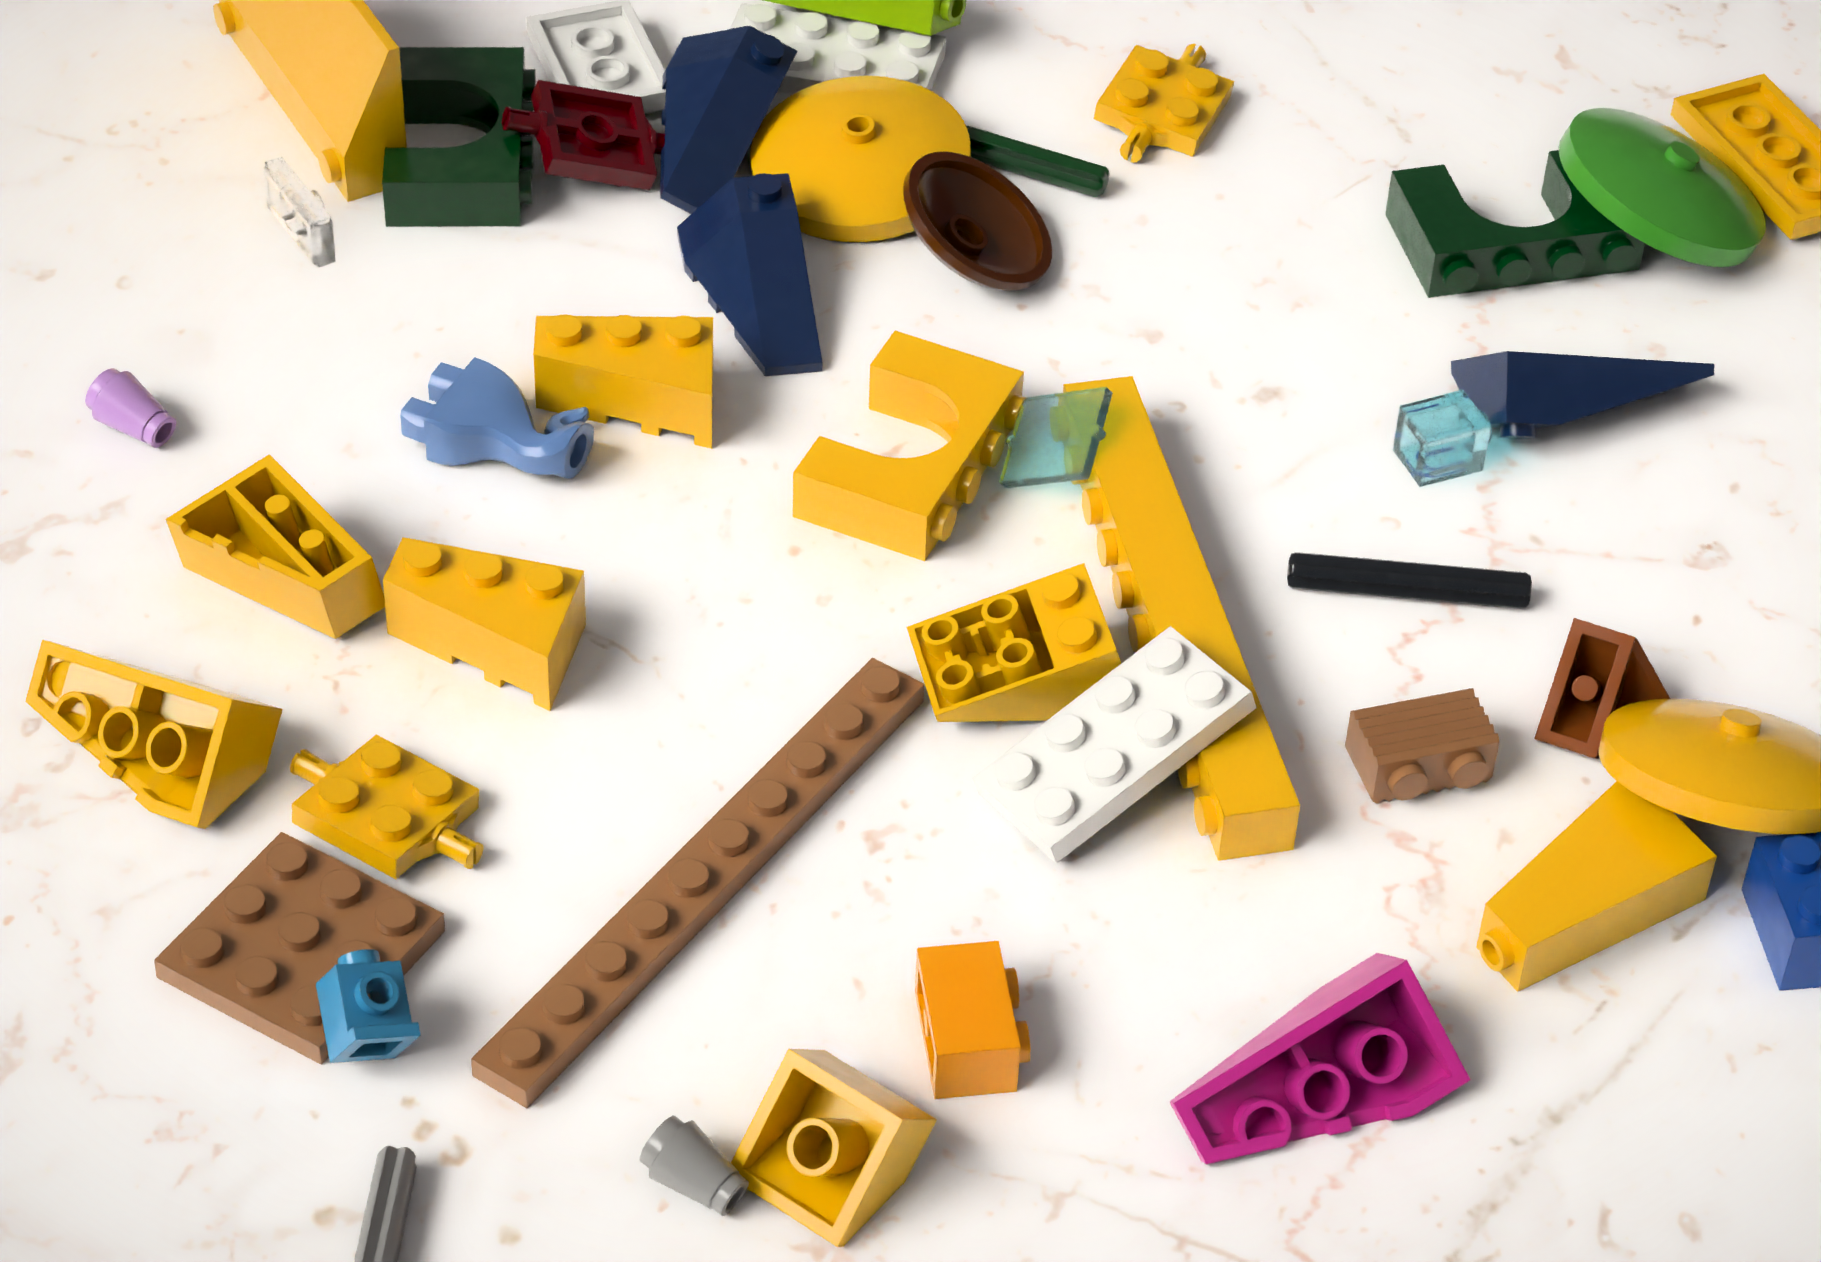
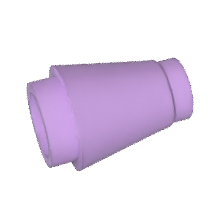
[85,368,176,448]

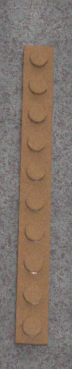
[471,657,925,1108]

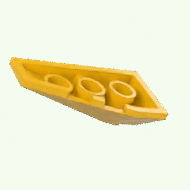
[25,640,283,829]

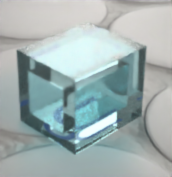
[1393,390,1492,487]

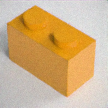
[915,941,1031,1099]

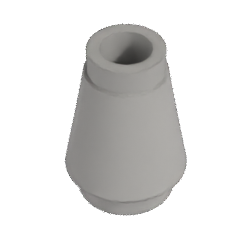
[639,1115,749,1216]

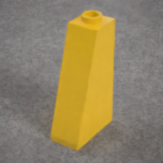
[1476,781,1717,992]

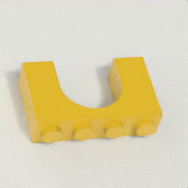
[792,330,1029,561]

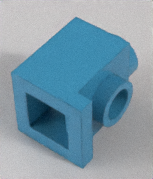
[316,949,421,1063]

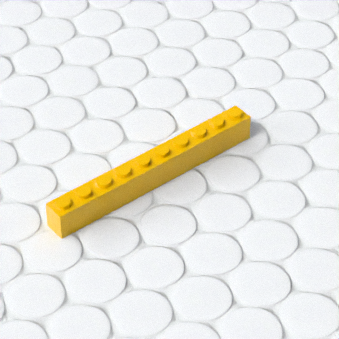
[1053,376,1300,861]

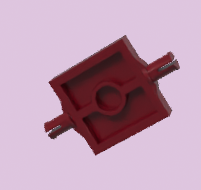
[502,80,665,190]

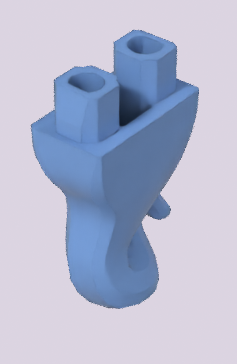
[400,357,594,479]

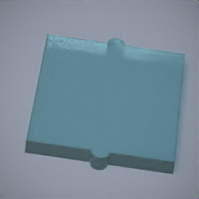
[999,387,1113,488]

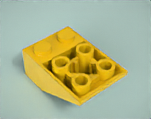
[906,563,1121,722]

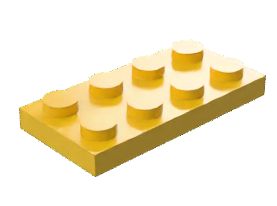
[1671,74,1821,240]

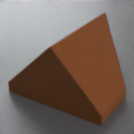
[1534,618,1671,759]

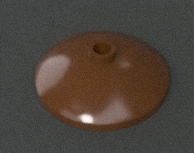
[903,152,1052,290]

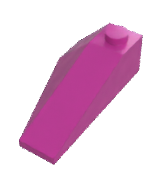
[1169,953,1471,1164]

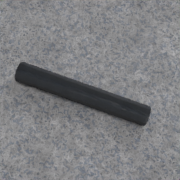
[1287,552,1532,609]

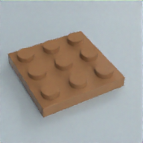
[154,831,445,1065]

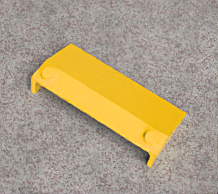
[213,0,407,202]

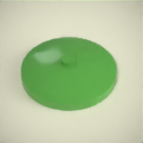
[1559,108,1766,267]

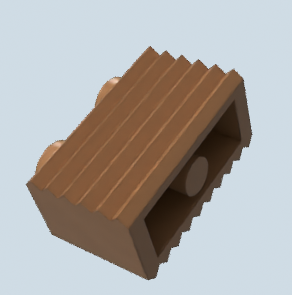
[1345,688,1500,804]

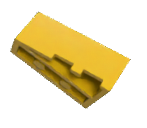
[533,314,713,449]
[165,454,385,639]
[383,537,586,711]

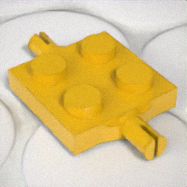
[1094,43,1234,163]
[290,734,484,880]

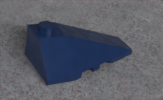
[660,25,798,214]
[677,173,823,377]
[1451,351,1715,439]

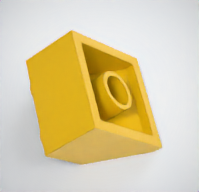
[731,1049,937,1247]

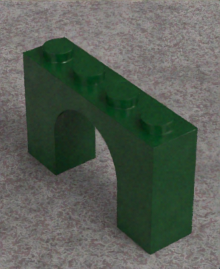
[382,47,536,227]
[1385,150,1645,298]

